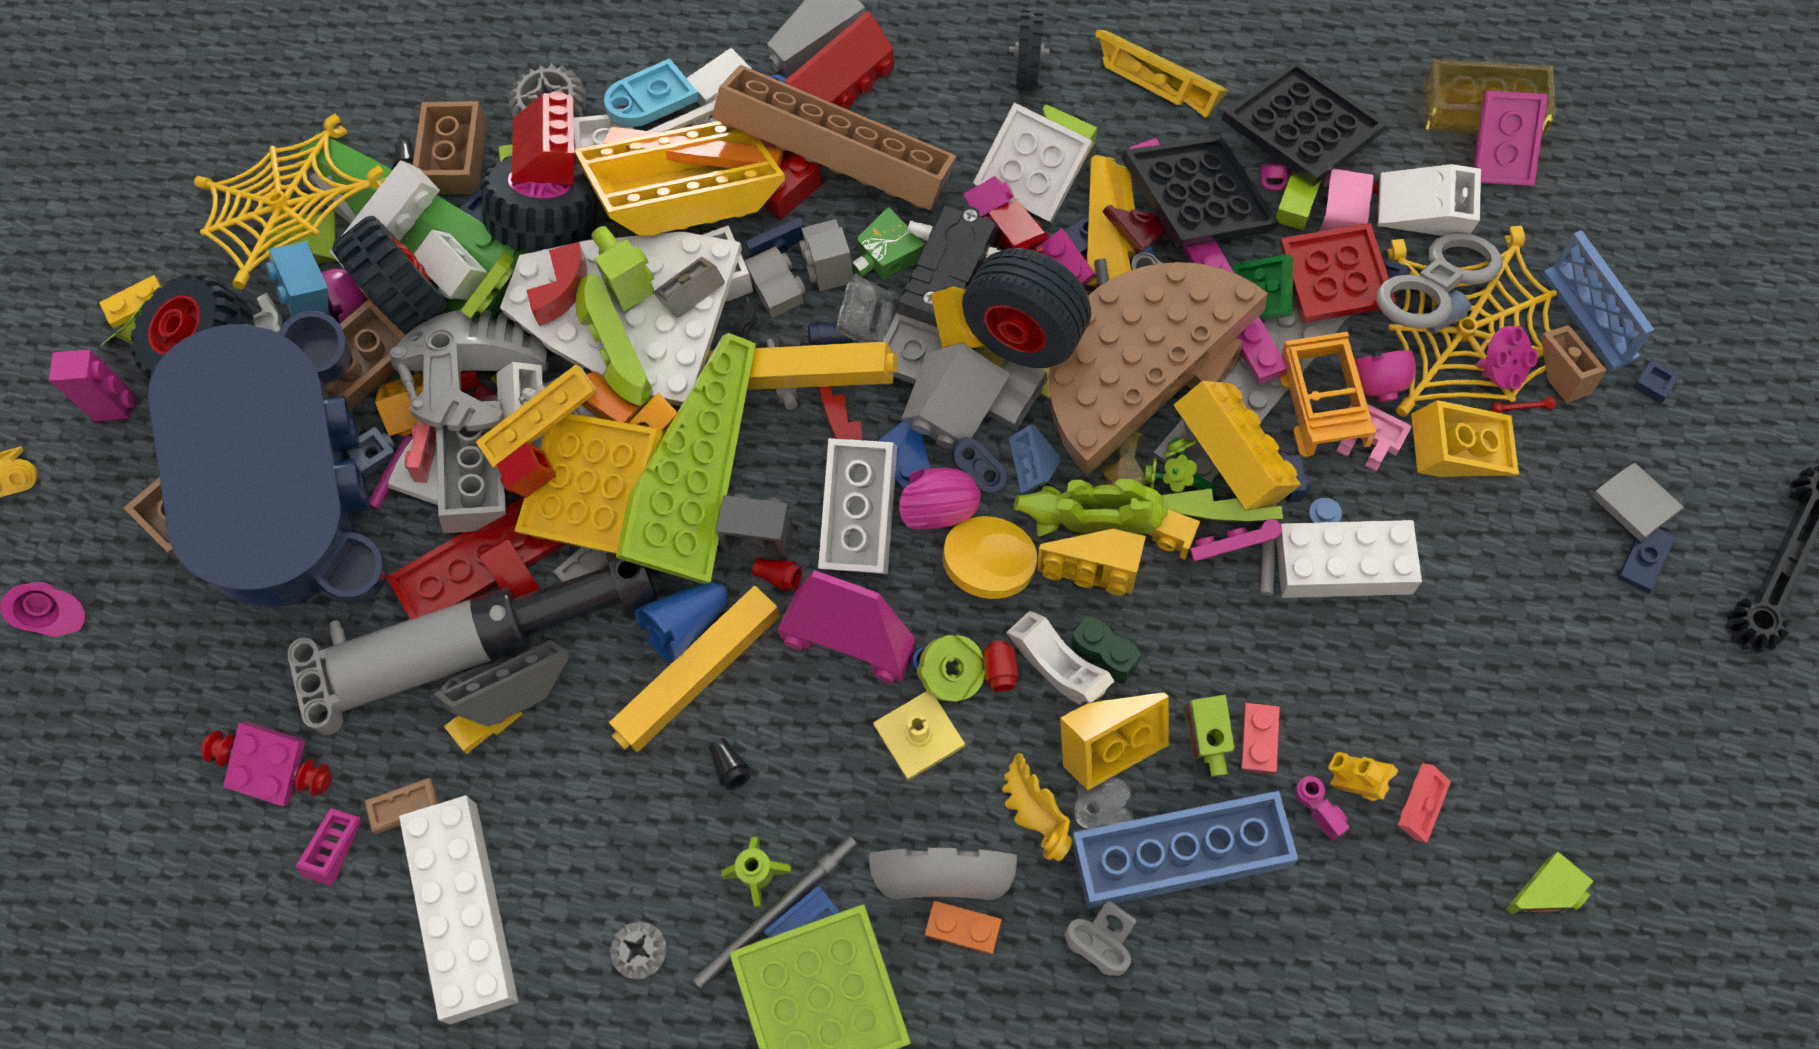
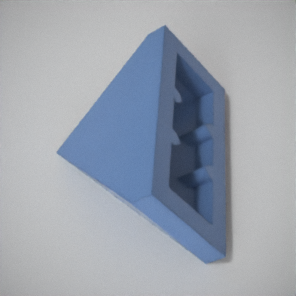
[1009,425,1061,494]

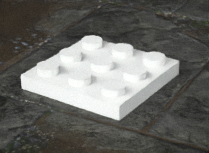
[973,103,1093,223]

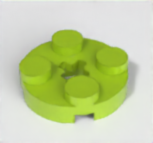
[917,635,985,702]

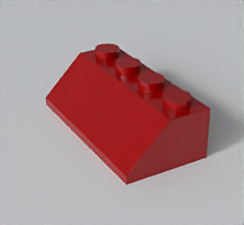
[785,11,895,110]
[512,92,574,185]

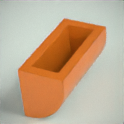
[581,371,645,423]

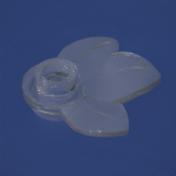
[1074,778,1134,828]

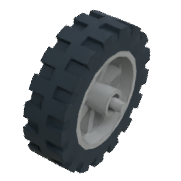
[1009,10,1050,91]

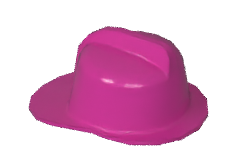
[0,582,85,637]

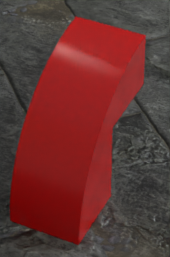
[526,242,587,326]

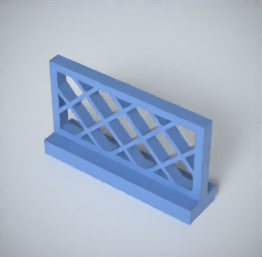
[1542,230,1654,372]

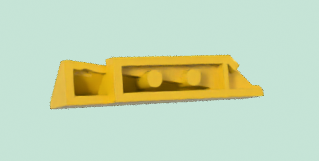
[1095,30,1228,118]
[1087,155,1137,287]

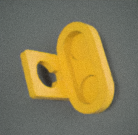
[0,446,38,497]

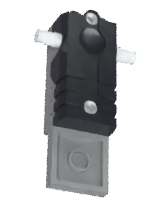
[883,205,1000,384]

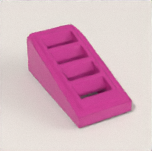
[295,808,362,887]

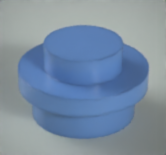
[1309,498,1342,523]

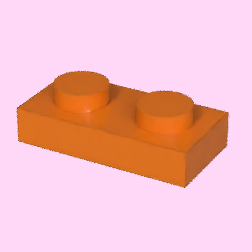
[925,901,1002,955]

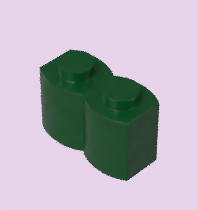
[1071,616,1141,683]

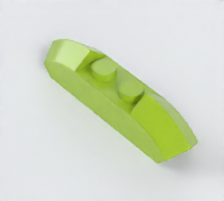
[576,274,653,406]

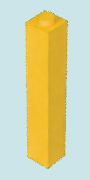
[708,342,898,390]
[609,585,780,753]

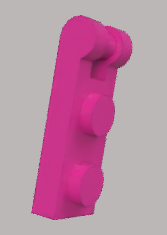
[1189,519,1282,562]

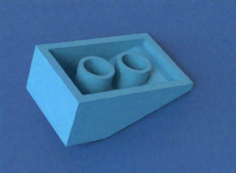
[265,241,329,316]

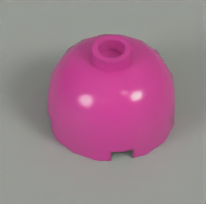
[321,269,367,324]
[1355,350,1416,402]

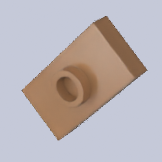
[365,778,439,834]

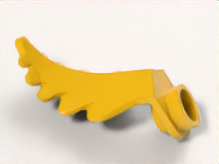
[1002,753,1073,861]

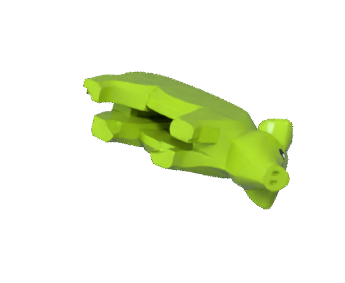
[1014,479,1168,537]

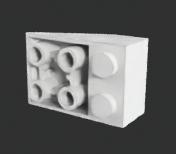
[1377,164,1481,236]

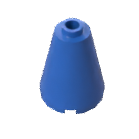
[635,581,729,663]

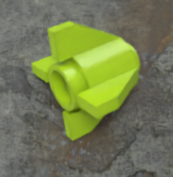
[721,837,791,908]

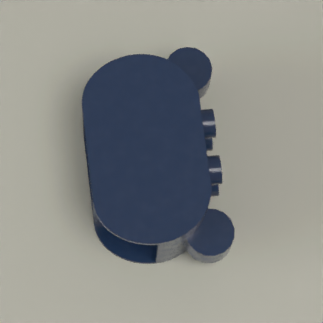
[148,310,387,607]

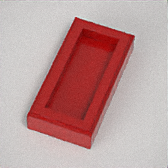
[479,537,540,597]

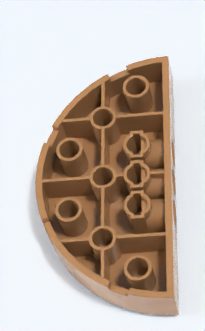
[1049,262,1268,476]

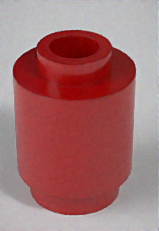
[982,641,1019,692]

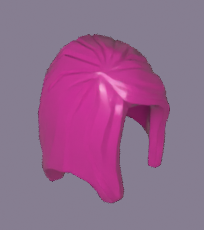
[899,468,981,530]

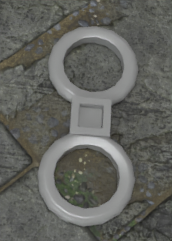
[1377,233,1503,329]

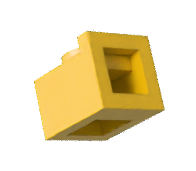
[1148,509,1200,560]

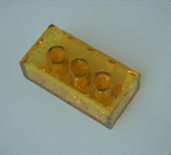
[1425,59,1556,136]

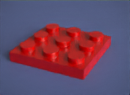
[1279,223,1396,323]

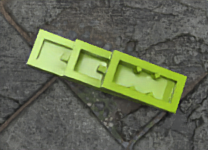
[1161,489,1283,523]

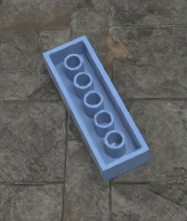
[1072,791,1298,909]

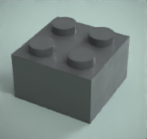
[716,494,794,560]

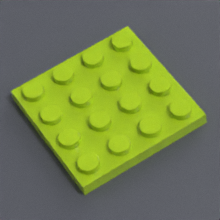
[729,904,911,1049]

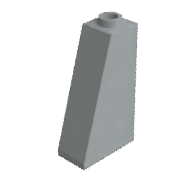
[767,0,866,78]

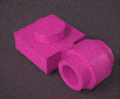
[1295,776,1350,842]

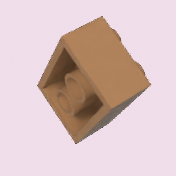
[413,101,488,195]

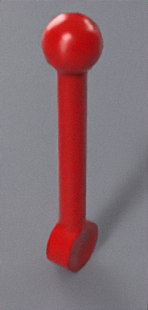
[1491,397,1557,413]

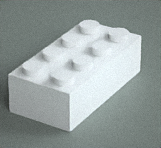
[818,438,898,574]
[1276,520,1422,598]

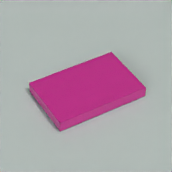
[1473,91,1548,186]

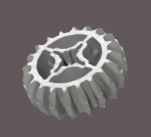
[509,63,587,118]

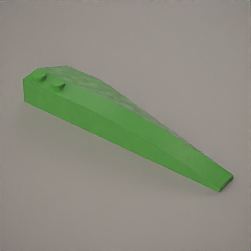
[299,132,527,319]

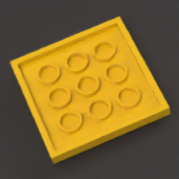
[515,413,664,554]

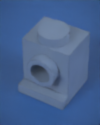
[344,427,396,478]

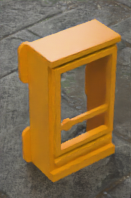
[1279,332,1376,458]

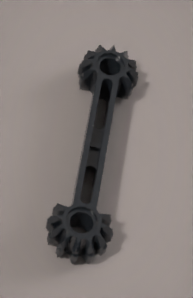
[1725,466,1819,654]

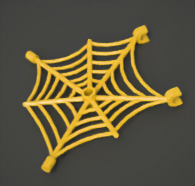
[194,114,386,290]
[1387,225,1557,417]

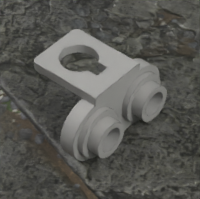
[1065,901,1136,976]

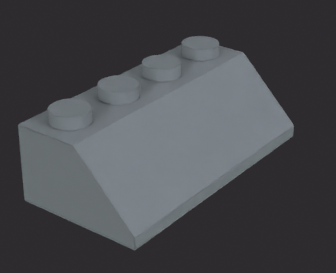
[436,401,506,533]

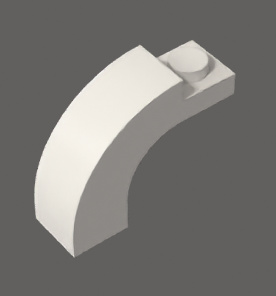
[1006,611,1114,705]

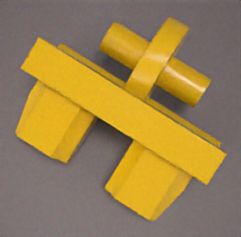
[1328,752,1398,801]

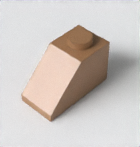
[1541,325,1607,403]

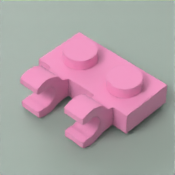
[1336,404,1412,471]

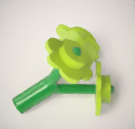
[1142,436,1216,494]

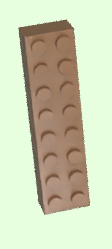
[712,65,956,211]

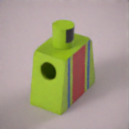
[1182,695,1234,777]

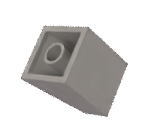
[902,343,1010,449]

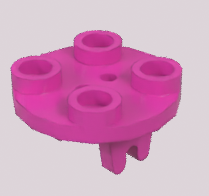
[1476,326,1538,390]

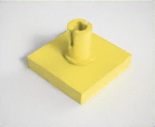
[873,691,965,781]

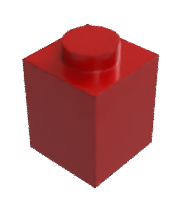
[497,442,556,498]

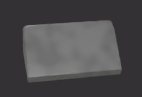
[653,257,725,318]

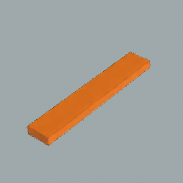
[603,127,783,169]

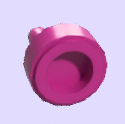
[1260,163,1290,192]

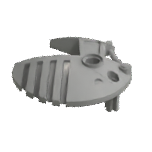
[390,310,548,431]

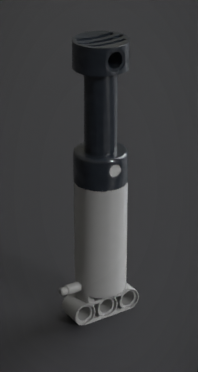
[288,553,658,735]

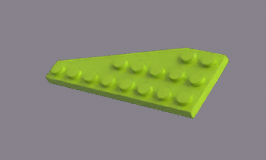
[616,333,756,584]

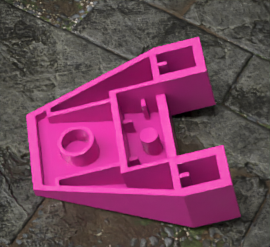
[778,570,916,684]

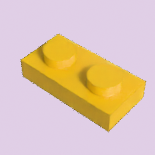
[99,275,162,329]

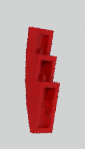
[819,386,863,440]

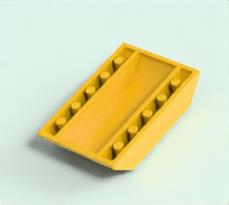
[574,121,785,237]

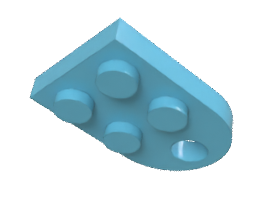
[604,59,699,127]

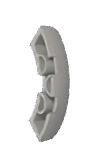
[869,848,1017,900]

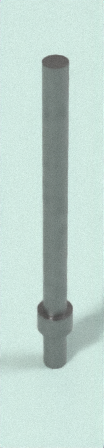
[692,835,858,989]

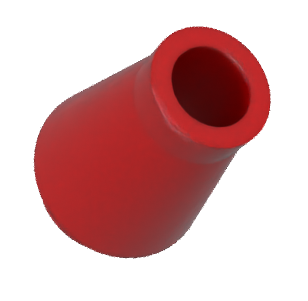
[752,558,802,592]

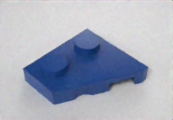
[878,421,931,490]

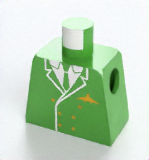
[851,207,925,280]

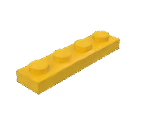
[476,364,598,468]

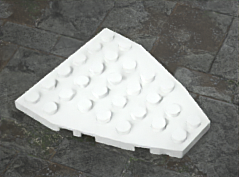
[500,231,742,406]

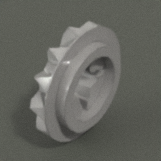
[609,921,666,979]

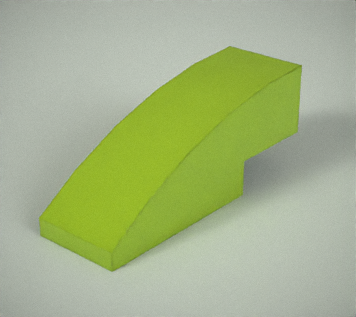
[1276,171,1321,231]

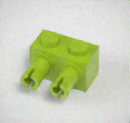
[592,226,654,312]

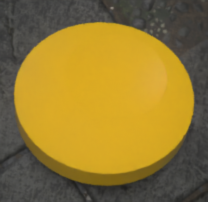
[942,516,1037,599]

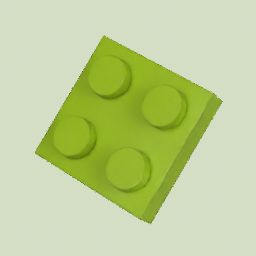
[460,251,514,318]

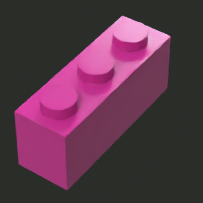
[49,350,136,421]

